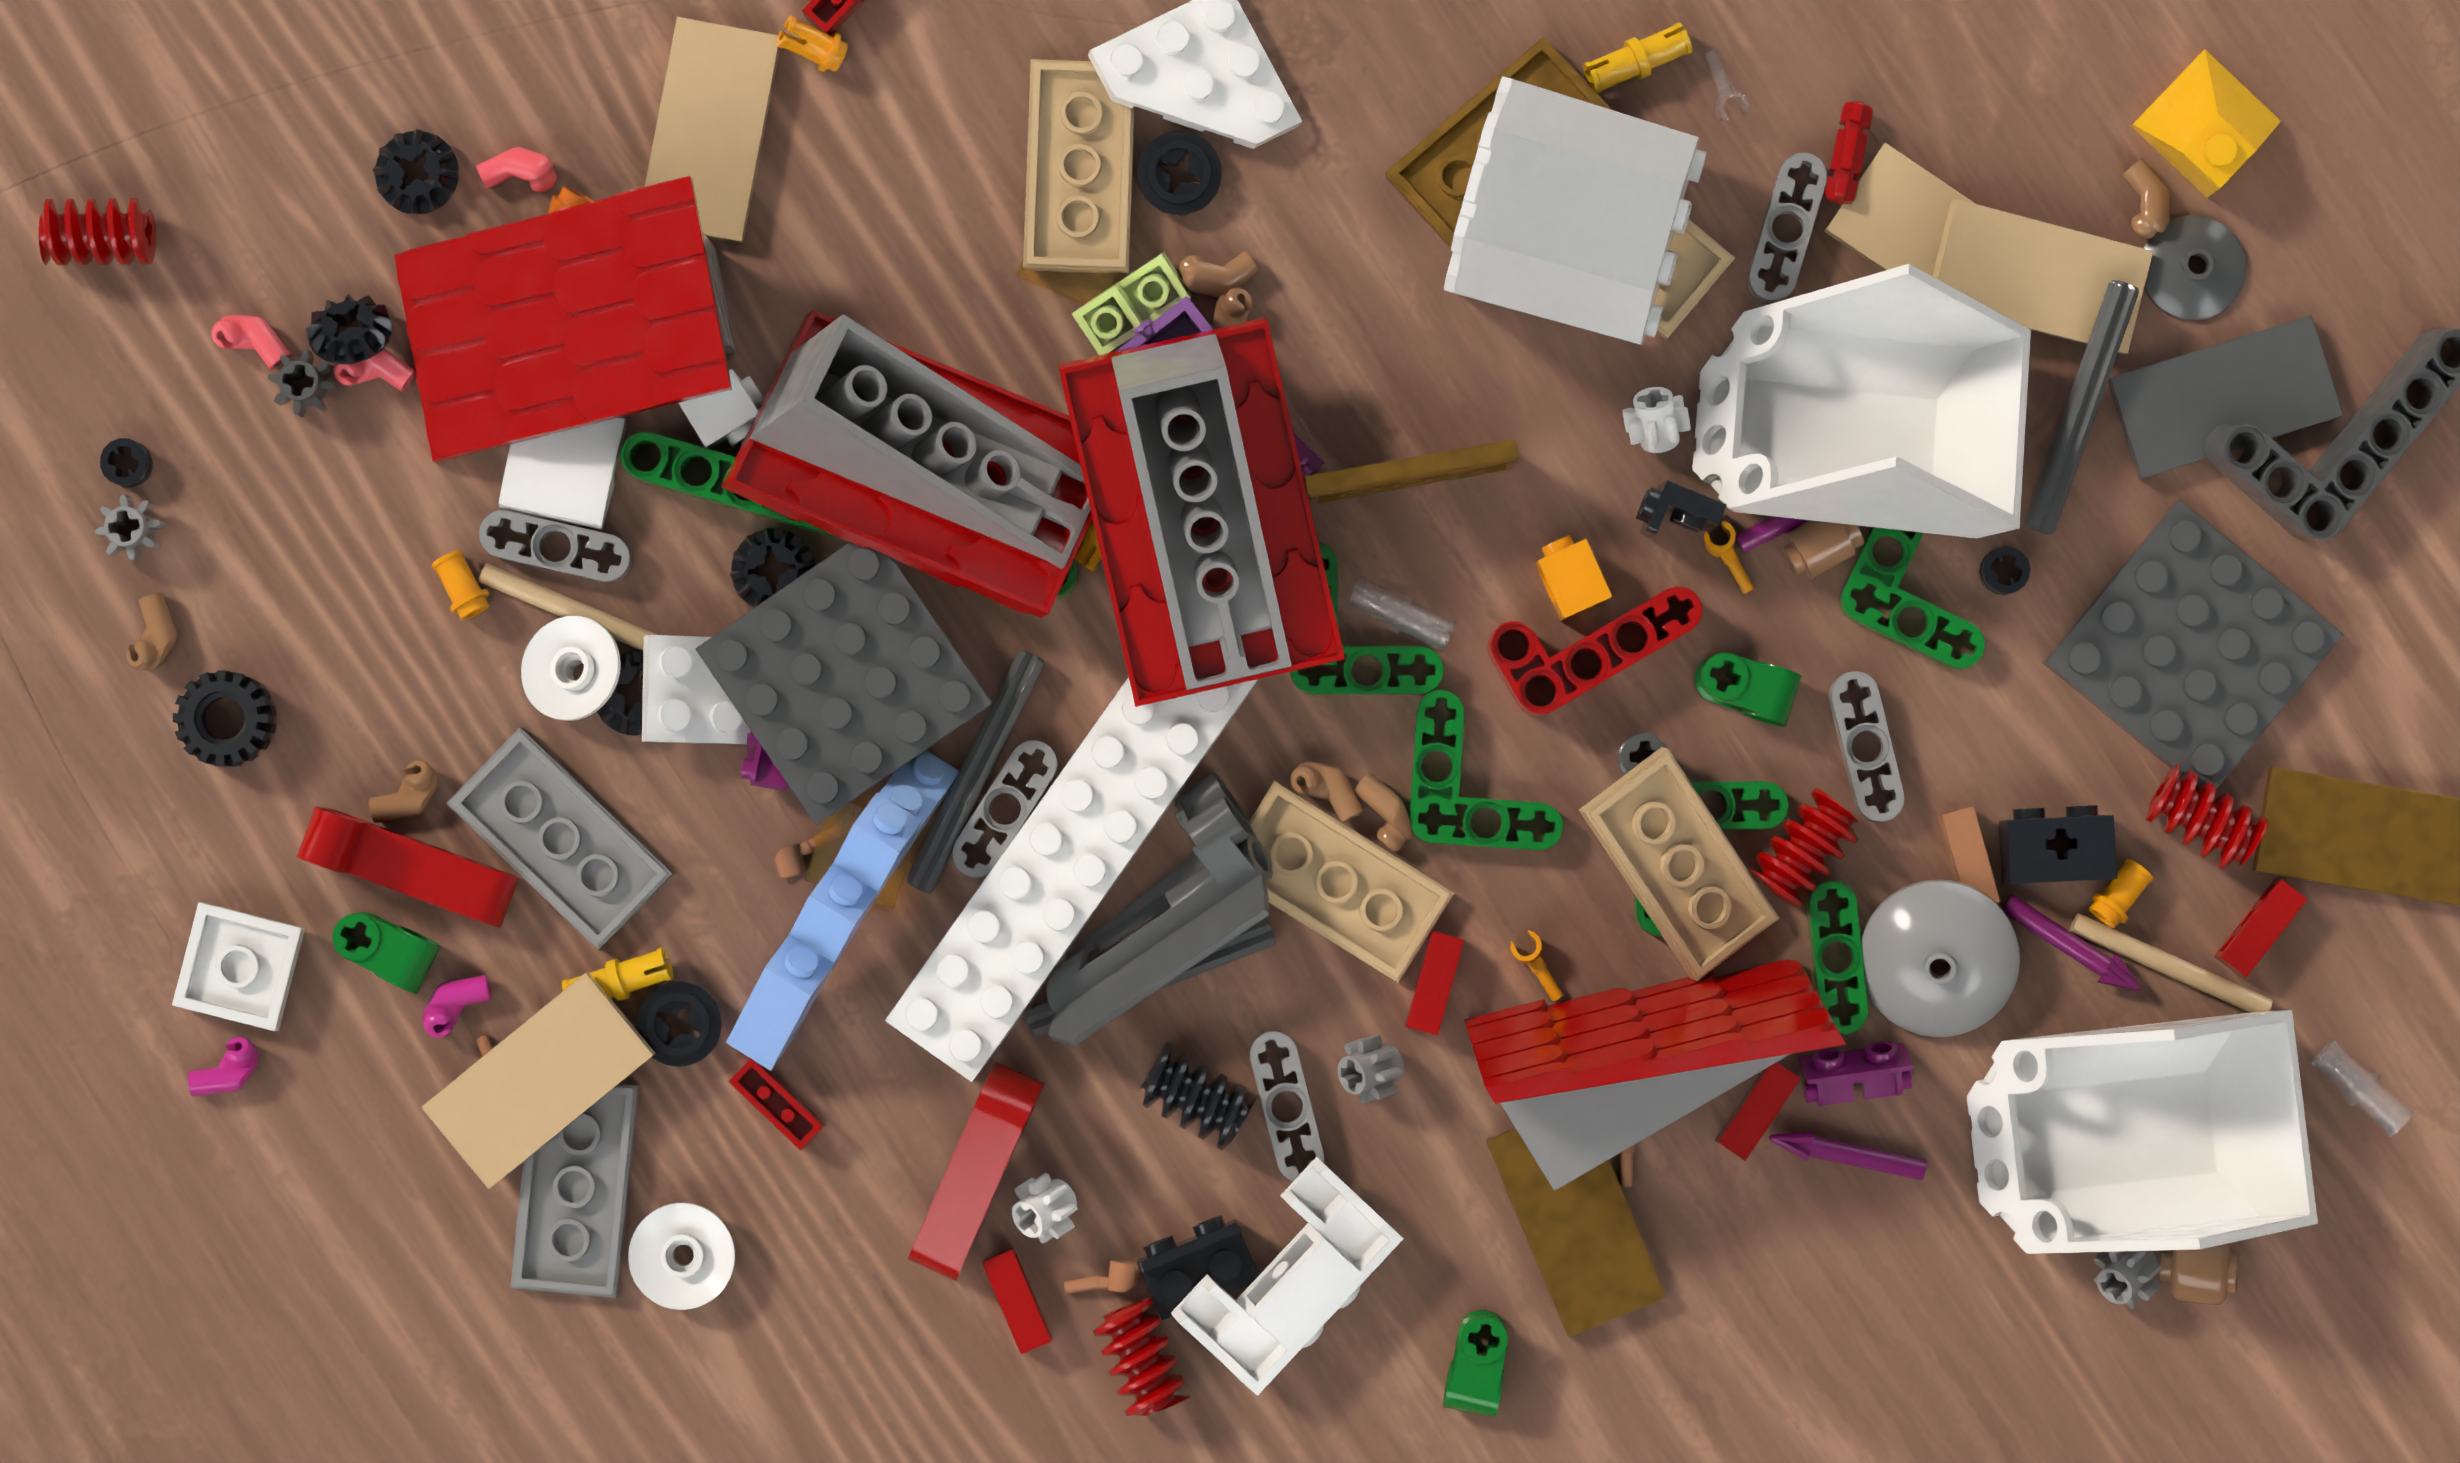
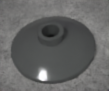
[2144,215,2246,320]

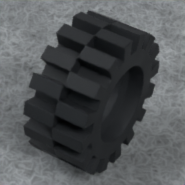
[173,670,277,767]

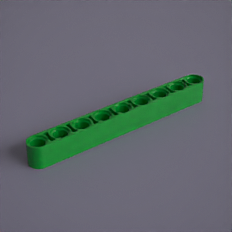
[621,432,1078,600]

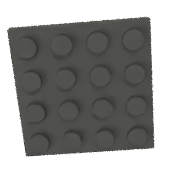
[2043,500,2344,789]
[695,542,993,825]

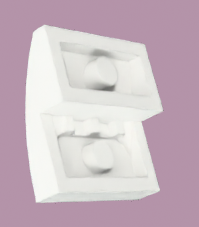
[498,418,627,530]

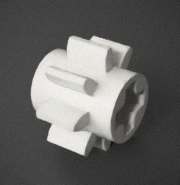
[1622,387,1691,453]
[1012,1173,1078,1244]

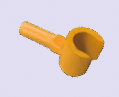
[1704,521,1754,594]
[1510,930,1563,1002]

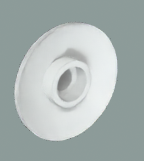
[521,616,621,721]
[628,1203,735,1310]

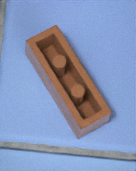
[1937,806,2000,903]

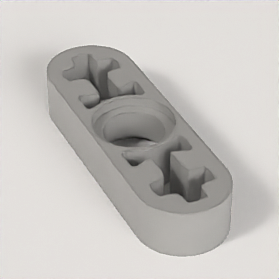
[1747,153,1827,304]
[479,510,633,583]
[1828,671,1905,822]
[952,740,1058,878]
[1250,1031,1324,1181]

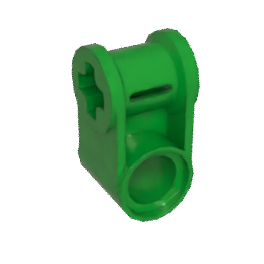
[1694,652,1802,727]
[332,912,441,994]
[1443,1309,1508,1417]

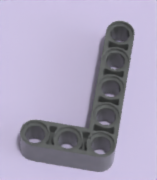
[2205,328,2460,540]

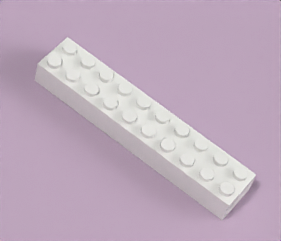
[885,677,1259,1082]

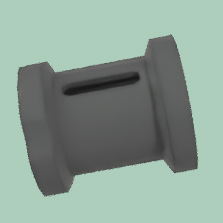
[1617,733,1668,775]

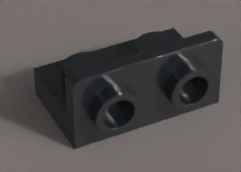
[1635,480,1727,537]
[1137,1215,1259,1320]

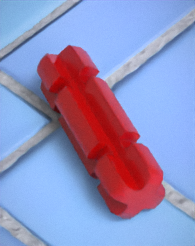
[1824,101,1874,205]

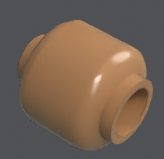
[2160,1243,2240,1305]

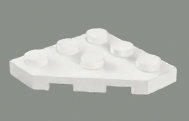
[1088,0,1302,149]

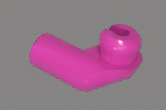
[422,975,492,1038]
[188,1036,259,1097]

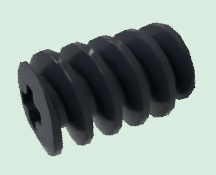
[1139,1042,1258,1150]

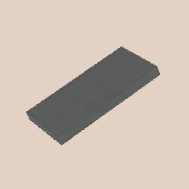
[2108,315,2344,480]

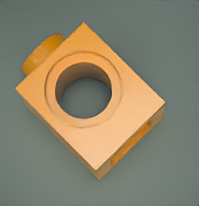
[1534,535,1612,622]

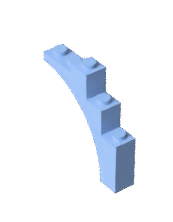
[726,750,959,1071]

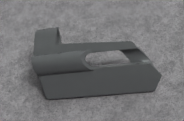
[1047,772,1273,1047]

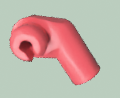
[476,147,557,192]
[211,315,292,370]
[333,349,416,392]

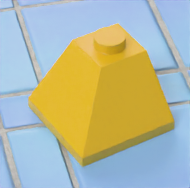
[2131,49,2281,198]

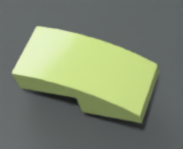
[1072,251,1193,355]

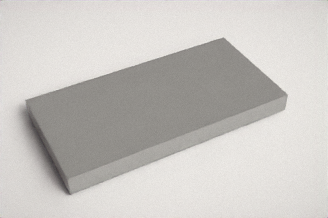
[446,727,674,950]
[510,1083,640,1298]

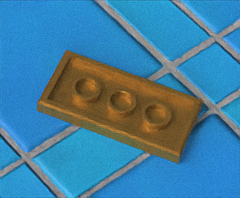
[1385,36,1612,249]
[1304,439,1520,505]
[2252,767,2460,907]
[1485,1128,1666,1338]

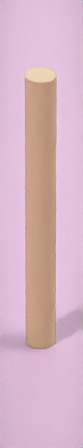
[479,563,658,651]
[2070,913,2273,1013]

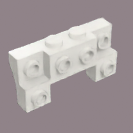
[1171,1157,1404,1396]

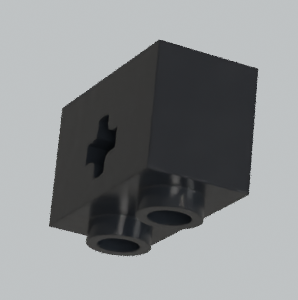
[1999,805,2117,884]

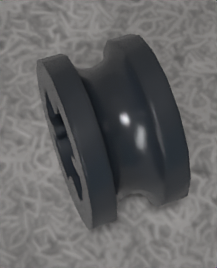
[100,438,153,487]
[1979,546,2031,595]

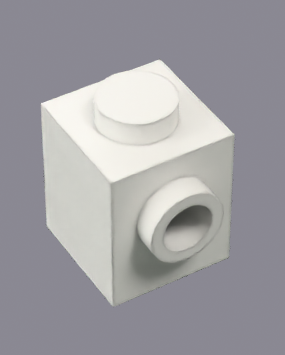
[679,369,764,451]

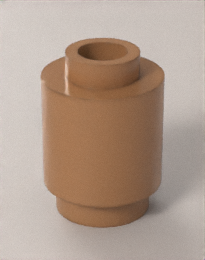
[1781,520,1865,580]

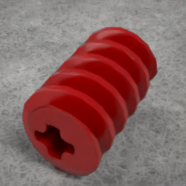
[38,198,156,265]
[2146,762,2269,869]
[1748,787,1859,908]
[1093,1297,1191,1416]

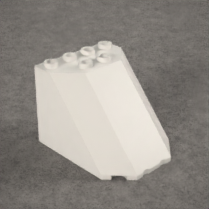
[1443,76,1707,345]
[1692,264,2031,538]
[1967,1010,2318,1254]

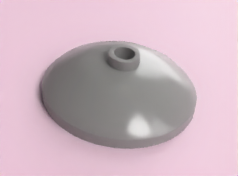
[1861,879,2020,1037]

